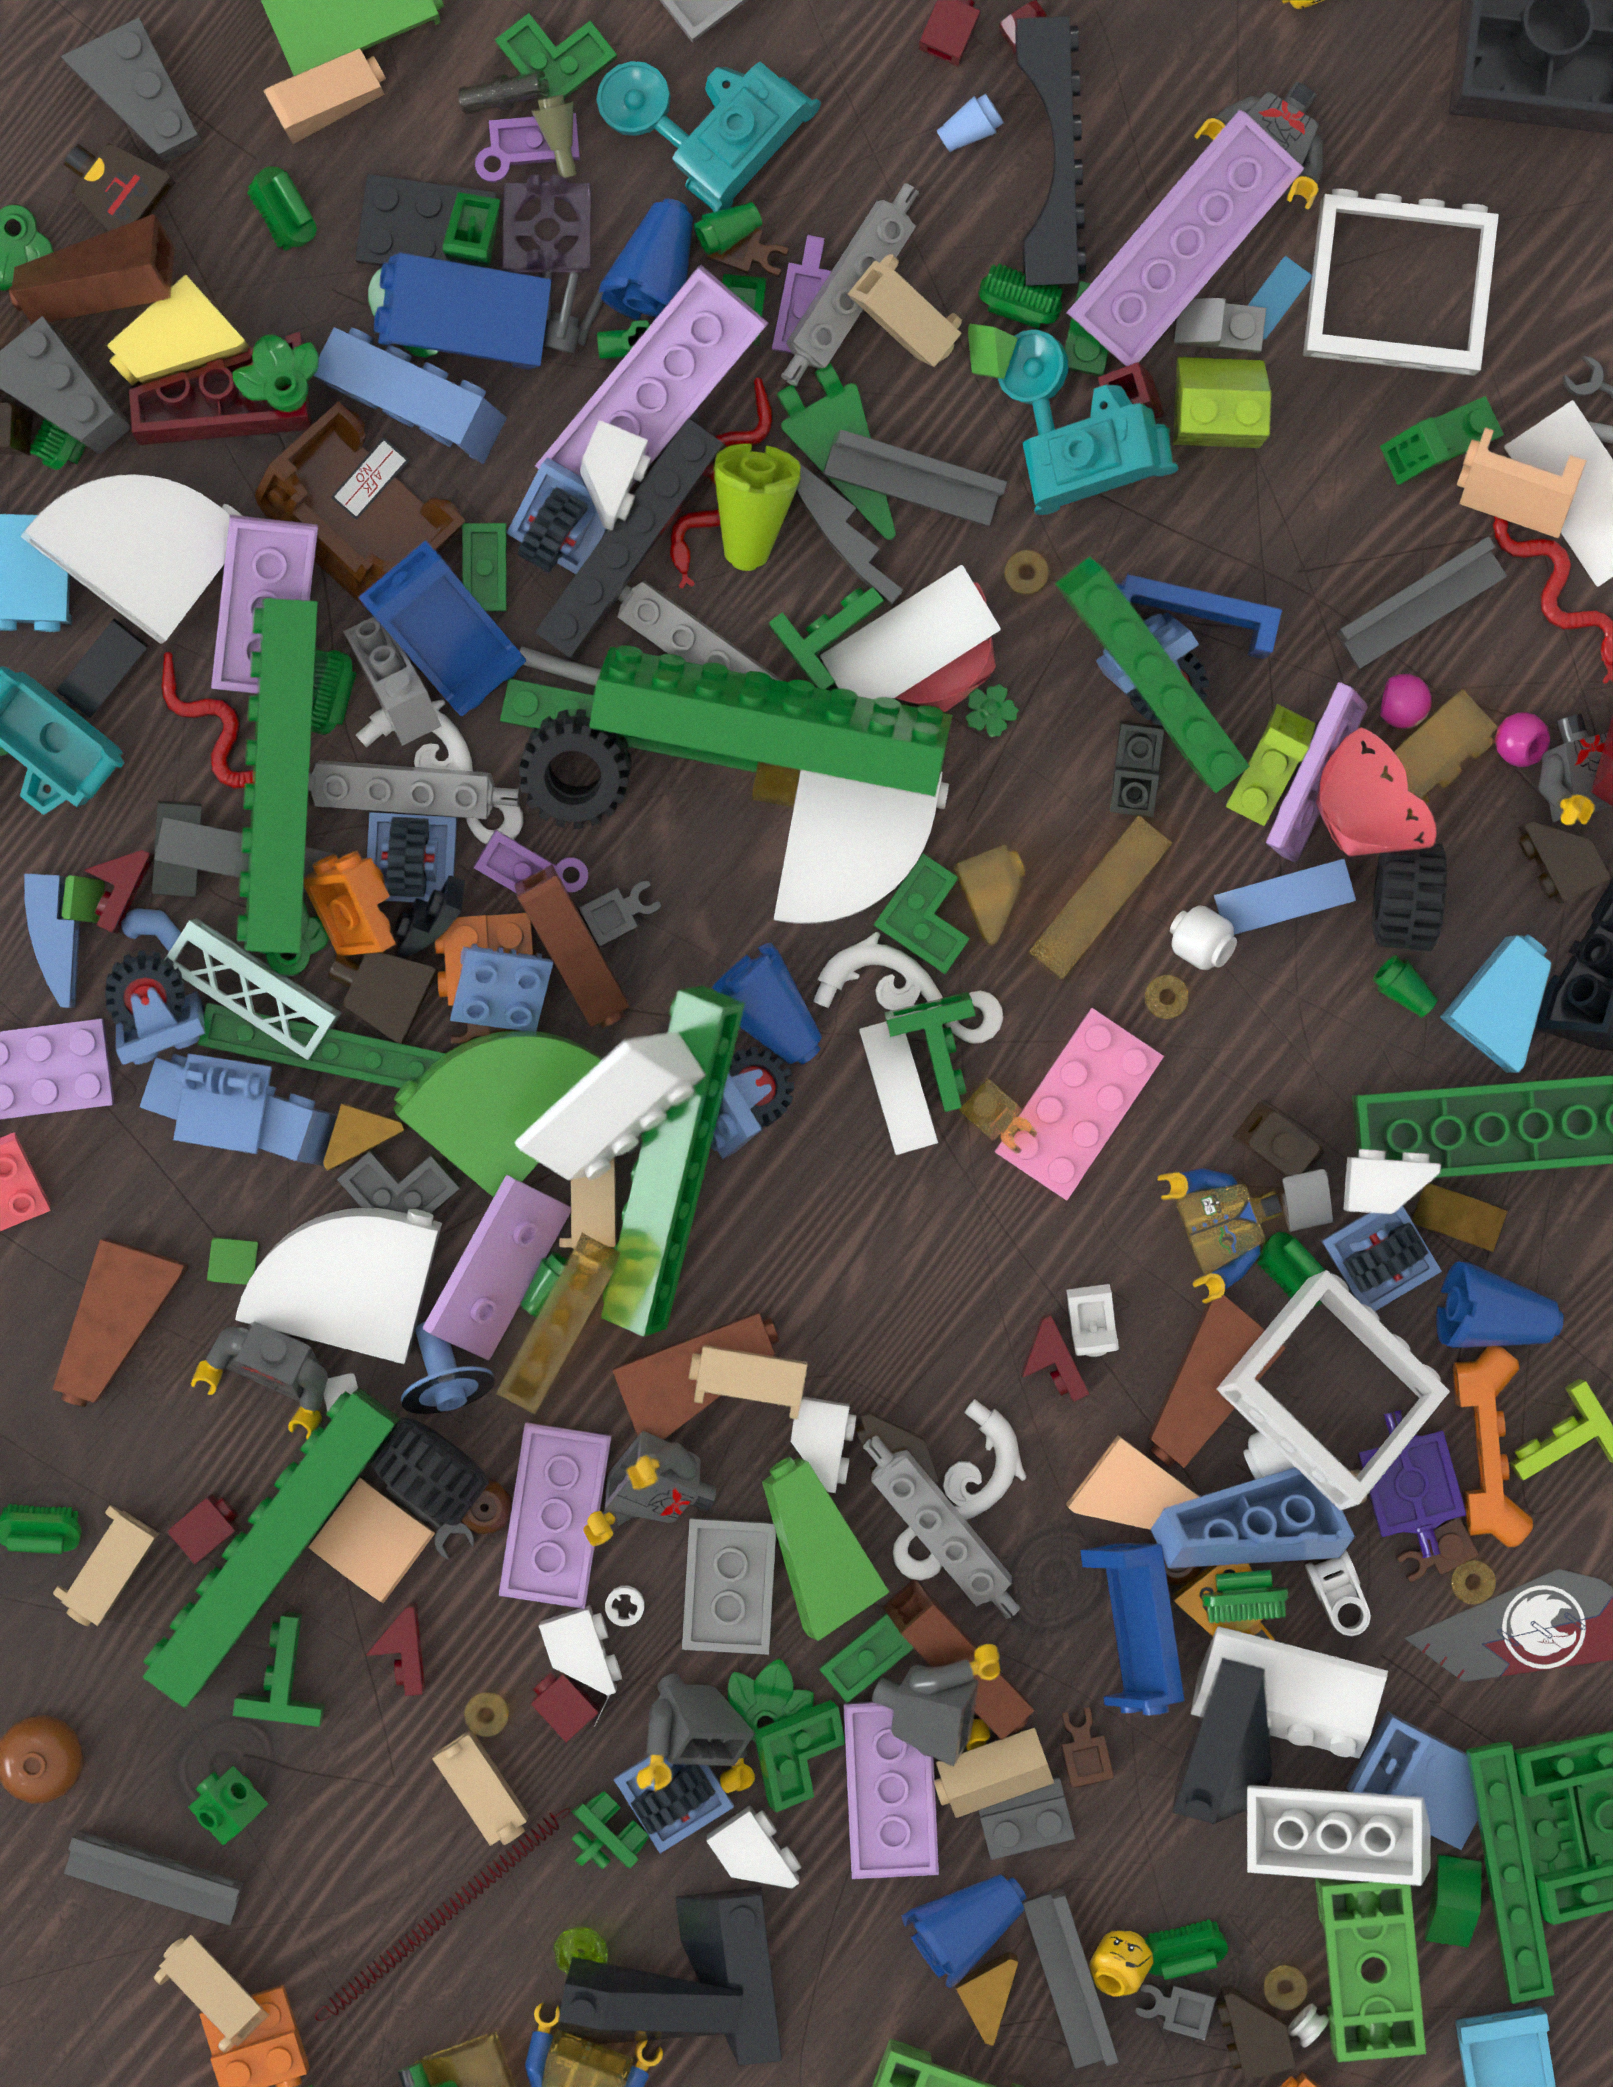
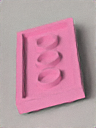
[994,1008,1164,1200]

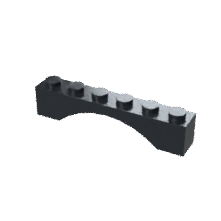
[1015,16,1086,285]
[535,418,727,661]

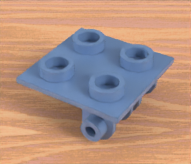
[450,944,553,1032]
[173,1054,272,1154]

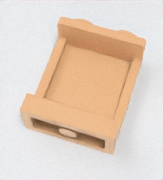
[1457,428,1586,538]

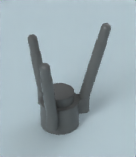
[542,247,603,354]

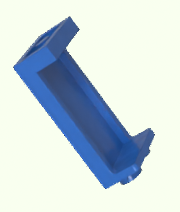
[374,253,552,370]
[358,540,526,716]
[1115,574,1282,659]
[1080,1543,1185,1715]

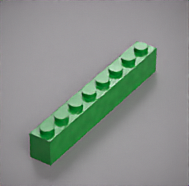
[237,598,318,954]
[601,985,745,1337]

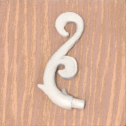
[355,699,523,844]
[813,932,1003,1044]
[893,1399,1026,1581]

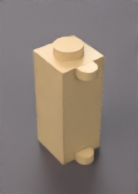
[847,254,962,367]
[559,1156,617,1256]
[689,1345,807,1419]
[53,1505,160,1626]
[933,1728,1054,1818]
[432,1729,529,1846]
[154,1935,269,2053]

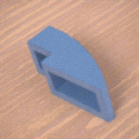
[1214,859,1356,935]
[24,874,80,1008]

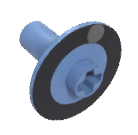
[401,1322,495,1414]

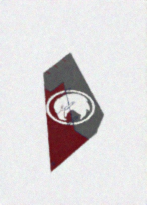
[1404,1569,1613,1682]

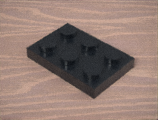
[355,174,497,268]

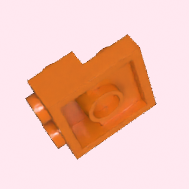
[303,851,396,956]
[435,913,534,1006]
[199,1985,310,2087]

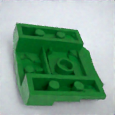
[1513,1730,1613,1925]

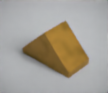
[323,1104,408,1171]
[1411,1183,1508,1252]
[955,1952,1018,2046]

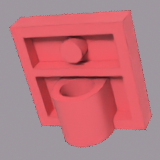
[0,1132,51,1231]

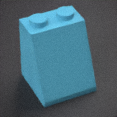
[1440,934,1551,1073]

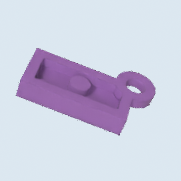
[475,113,580,183]
[473,829,588,893]

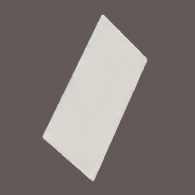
[1504,400,1613,586]
[820,565,1001,699]

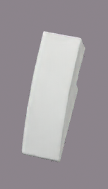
[859,1021,938,1155]

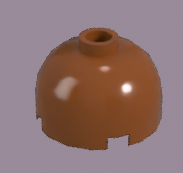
[0,1715,84,1804]

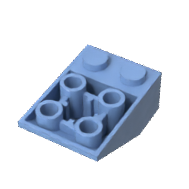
[1346,1711,1478,1850]

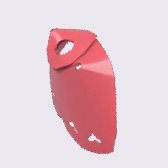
[895,582,996,712]
[1316,728,1436,856]

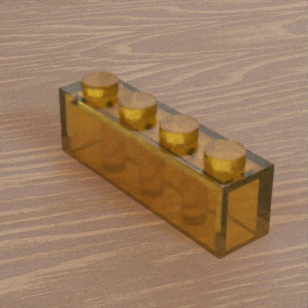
[1380,689,1498,818]
[1027,816,1172,980]
[496,1233,620,1414]

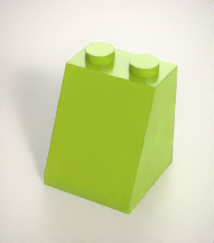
[1173,357,1271,448]

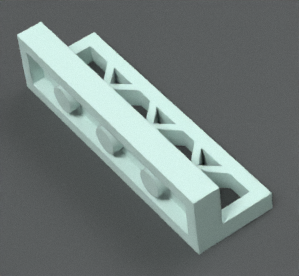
[164,918,342,1060]

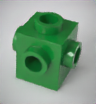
[188,1766,268,1845]

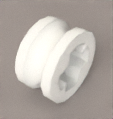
[605,1586,644,1626]
[1287,2003,1329,2048]

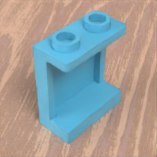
[0,514,72,632]
[1455,2006,1556,2087]

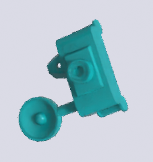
[596,61,821,212]
[997,329,1178,515]
[0,666,124,815]

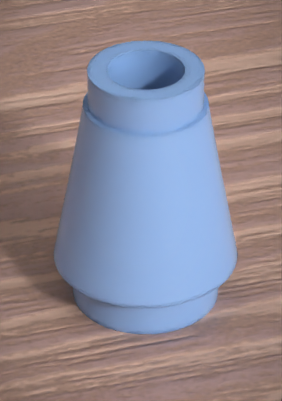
[936,93,1004,152]

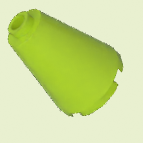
[714,444,801,571]

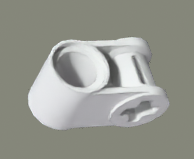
[1305,1550,1371,1636]

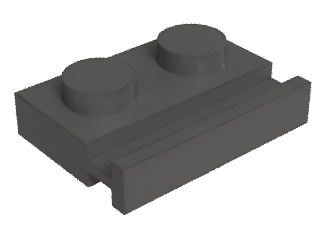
[978,1776,1075,1860]

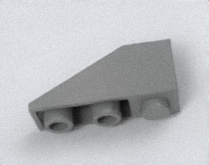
[343,617,442,746]

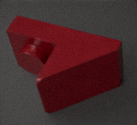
[84,850,154,934]
[1021,1314,1089,1402]
[366,1603,425,1696]

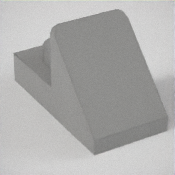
[1174,298,1266,353]

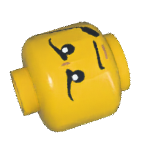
[1089,1931,1153,1997]

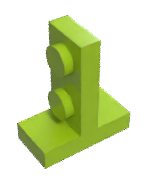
[1226,704,1316,826]
[1509,1379,1613,1481]

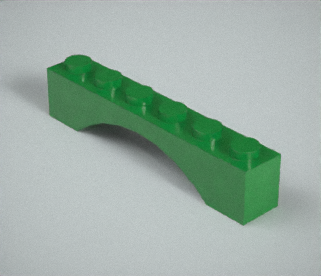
[1055,556,1250,793]

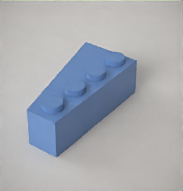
[313,327,507,464]
[140,1053,337,1166]
[1151,1467,1355,1568]

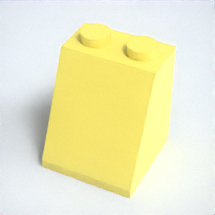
[107,275,250,386]

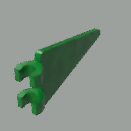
[776,363,896,540]

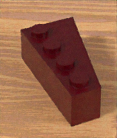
[129,331,312,445]

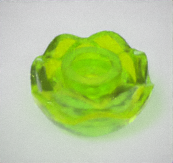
[553,1926,608,1975]

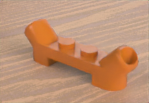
[1453,1346,1533,1548]

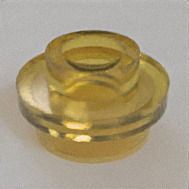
[1005,550,1049,594]
[1145,975,1189,1019]
[1451,1560,1496,1604]
[465,1692,509,1736]
[1263,1965,1308,2010]

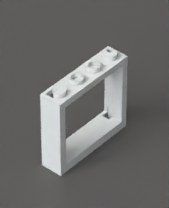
[1303,189,1499,376]
[1217,1270,1450,1510]

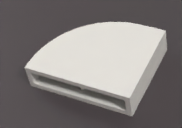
[20,475,242,644]
[774,770,949,924]
[235,1208,442,1364]

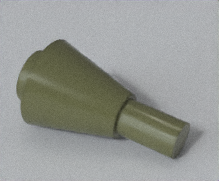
[531,94,577,178]

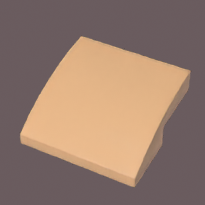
[308,1478,435,1603]

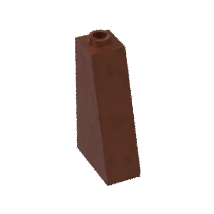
[9,214,175,325]
[514,864,629,1028]
[52,1238,188,1407]
[1148,1295,1286,1468]
[612,1311,780,1440]
[883,1579,1034,1740]

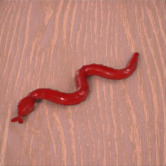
[670,377,772,589]
[1493,516,1613,684]
[161,652,253,789]

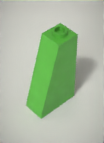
[762,1457,890,1641]

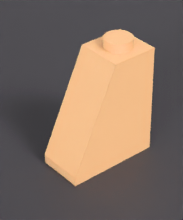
[263,48,386,144]
[1066,1435,1200,1530]

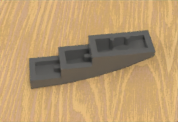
[796,464,903,607]
[154,817,339,892]

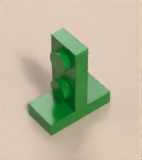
[1379,396,1504,485]
[769,587,884,690]
[884,992,976,1112]
[233,1612,325,1727]

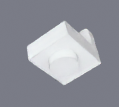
[1066,1284,1119,1357]

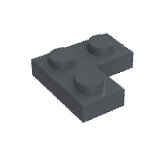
[337,1149,461,1214]

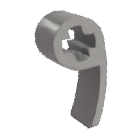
[1281,1169,1333,1232]

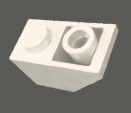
[580,420,651,531]
[1344,1149,1440,1214]
[791,1396,856,1493]
[539,1605,622,1695]
[706,1805,801,1888]

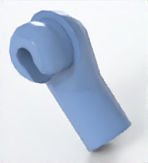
[121,908,181,952]

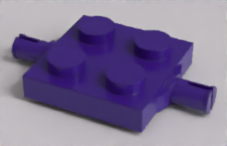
[1358,1410,1466,1558]

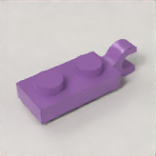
[772,235,831,354]

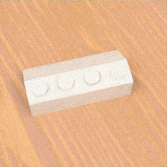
[515,1032,705,1180]
[1191,1626,1388,1759]
[1247,1785,1430,1885]

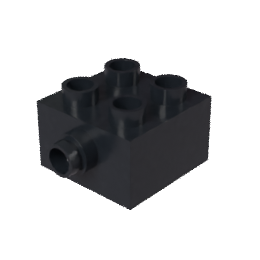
[1449,0,1613,134]

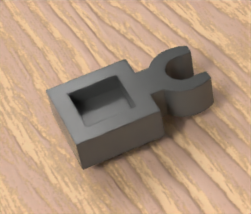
[579,881,661,947]
[1135,1984,1217,2040]

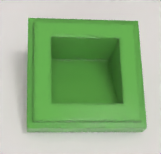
[968,324,1017,379]
[62,875,105,923]
[207,1237,259,1285]

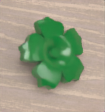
[965,684,1019,737]

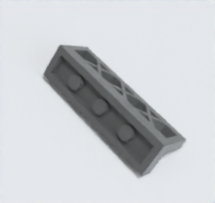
[822,429,1007,527]
[1335,536,1507,670]
[64,1830,245,1926]
[1022,1887,1119,2069]

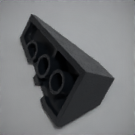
[1535,879,1613,1051]
[1172,1657,1273,1824]
[676,1887,782,2066]
[558,1957,744,2044]

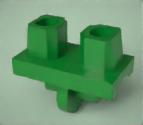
[571,1791,649,1869]

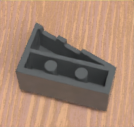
[61,17,203,163]
[0,316,132,455]

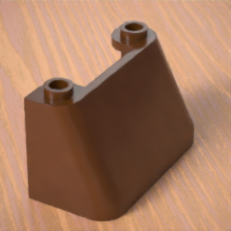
[255,401,466,610]

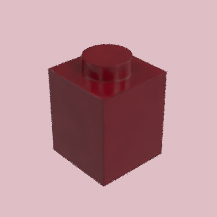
[919,0,980,66]
[1098,362,1165,419]
[167,1494,239,1564]
[531,1671,600,1743]

